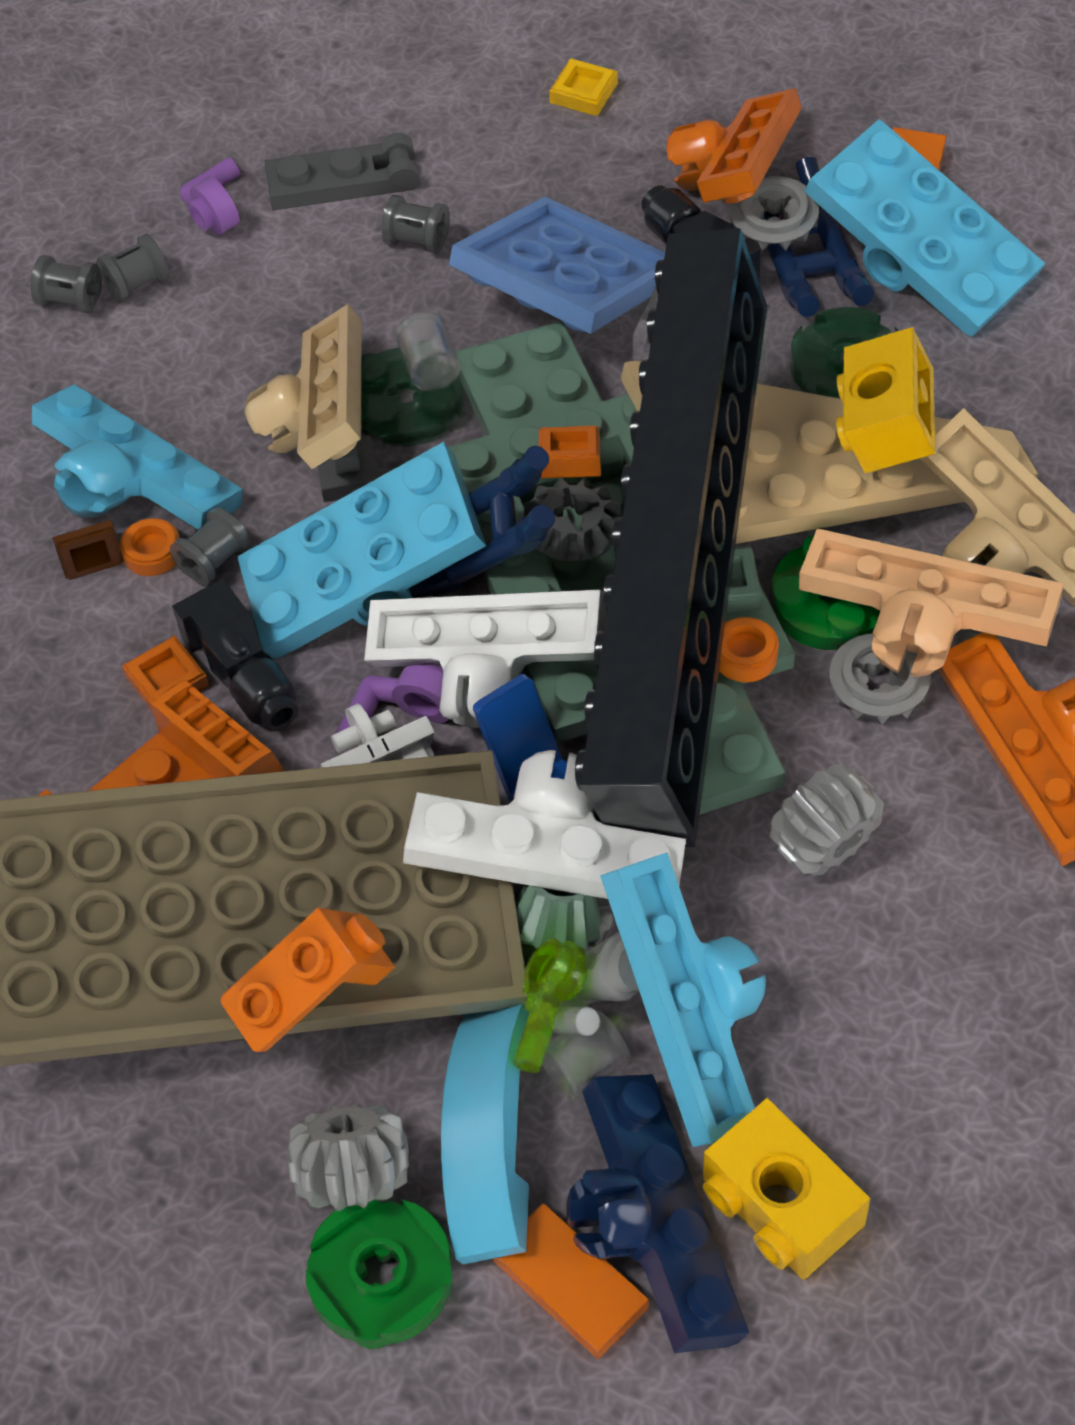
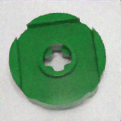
[770,534,880,650]
[306,1199,453,1349]

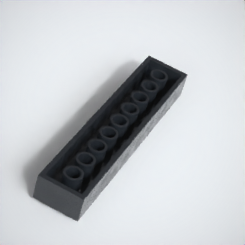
[575,228,768,848]

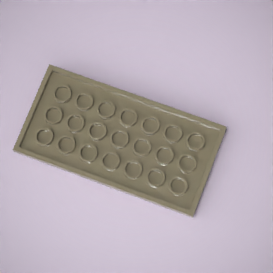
[0,750,529,1066]

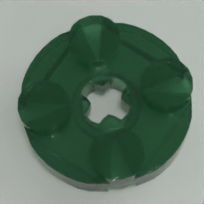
[790,307,899,399]
[361,343,464,446]

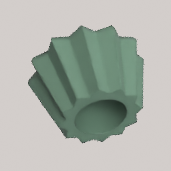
[515,885,602,956]

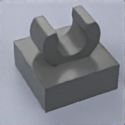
[317,436,379,502]

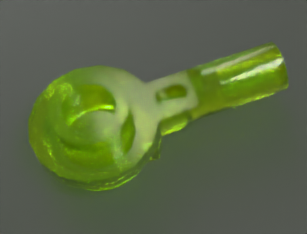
[513,938,587,1073]

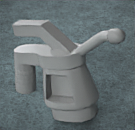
[536,911,639,1036]

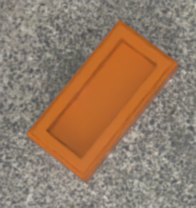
[493,1203,649,1360]

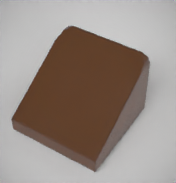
[52,520,123,580]

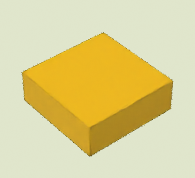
[549,58,618,116]

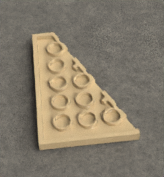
[621,360,1039,544]

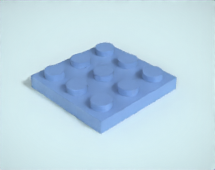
[449,196,665,334]

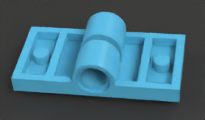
[804,118,1046,337]
[237,442,486,659]

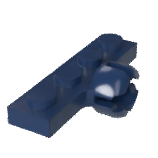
[567,1074,750,1353]

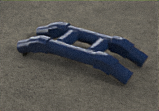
[764,157,874,317]
[409,446,555,598]

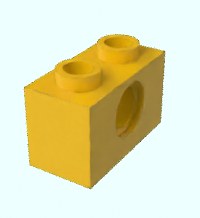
[836,327,936,473]
[703,1098,871,1281]

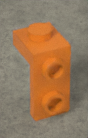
[221,907,395,1052]

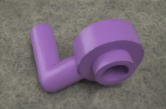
[180,157,240,236]
[336,663,449,745]

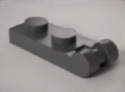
[264,133,420,211]

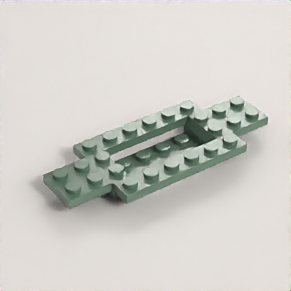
[449,321,795,815]

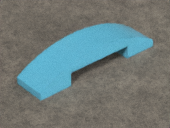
[441,989,537,1264]

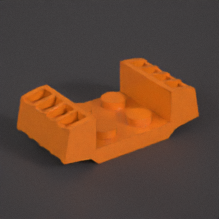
[38,680,285,796]

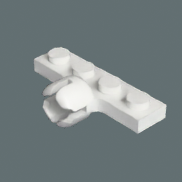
[364,590,607,728]
[403,750,686,899]

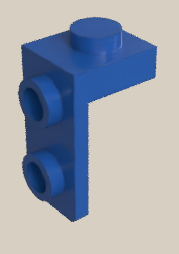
[473,674,568,803]

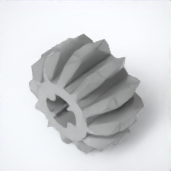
[770,763,885,876]
[287,1102,409,1211]

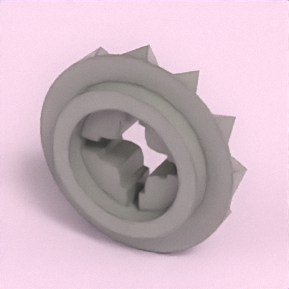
[730,176,819,251]
[828,634,931,725]

